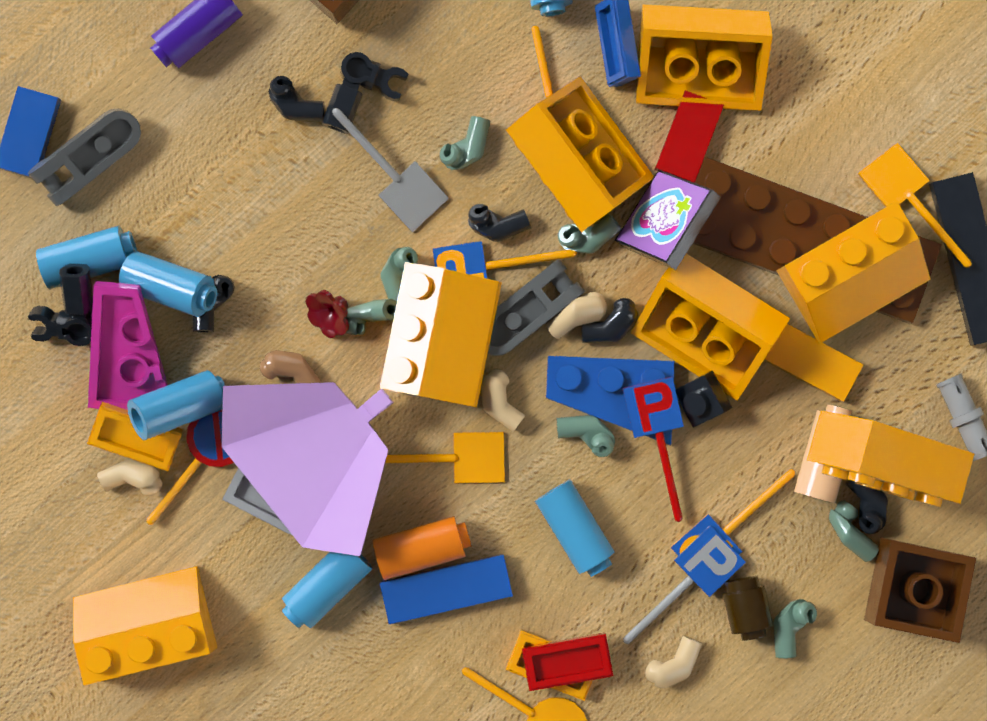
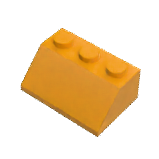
[636,4,773,111]
[506,76,654,232]
[776,201,931,344]
[631,253,790,401]
[380,262,502,408]
[73,566,218,686]

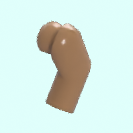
[260,350,322,383]

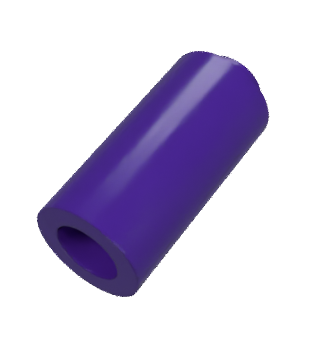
[150,0,243,69]

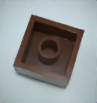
[864,537,976,643]

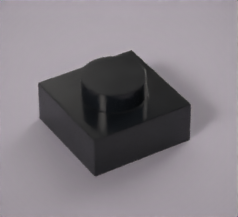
[675,370,733,428]

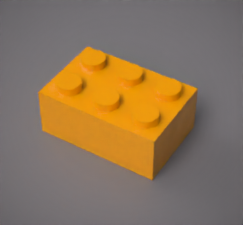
[807,411,975,508]

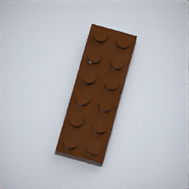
[692,157,942,324]

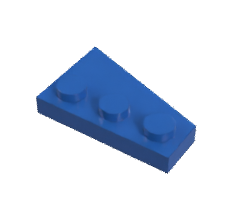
[546,356,675,446]

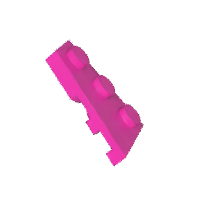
[88,281,168,410]

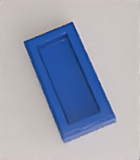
[595,0,641,87]
[0,86,61,178]

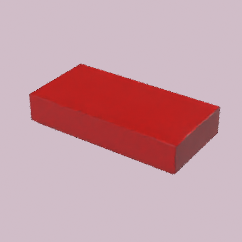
[654,90,724,183]
[522,632,614,691]

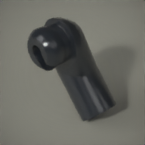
[268,76,325,122]
[468,204,531,242]
[193,275,235,333]
[581,298,638,343]
[845,480,888,534]

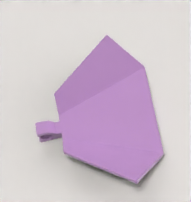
[222,382,394,556]

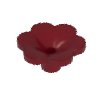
[305,290,349,338]

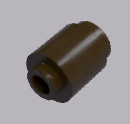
[723,576,773,641]

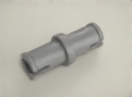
[936,373,987,461]

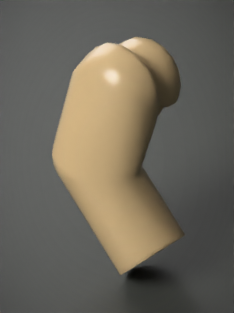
[546,292,607,339]
[480,369,525,432]
[97,459,162,496]
[645,636,702,688]

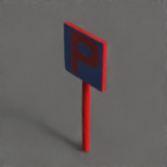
[623,377,684,522]

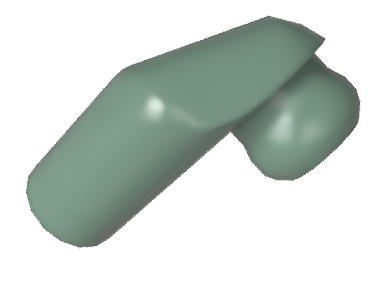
[439,116,491,170]
[558,213,622,254]
[380,247,418,301]
[346,299,397,335]
[556,415,615,457]
[829,500,879,562]
[773,599,817,658]

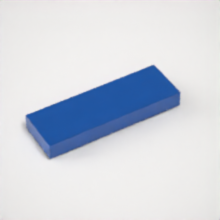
[380,554,513,625]

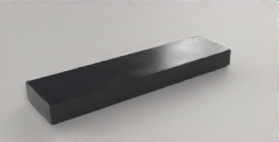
[929,172,987,346]

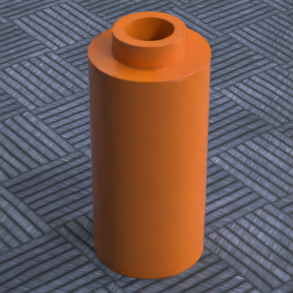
[372,516,472,580]

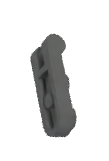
[28,108,141,206]
[488,259,586,356]

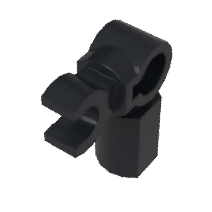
[322,52,409,134]
[28,263,93,346]

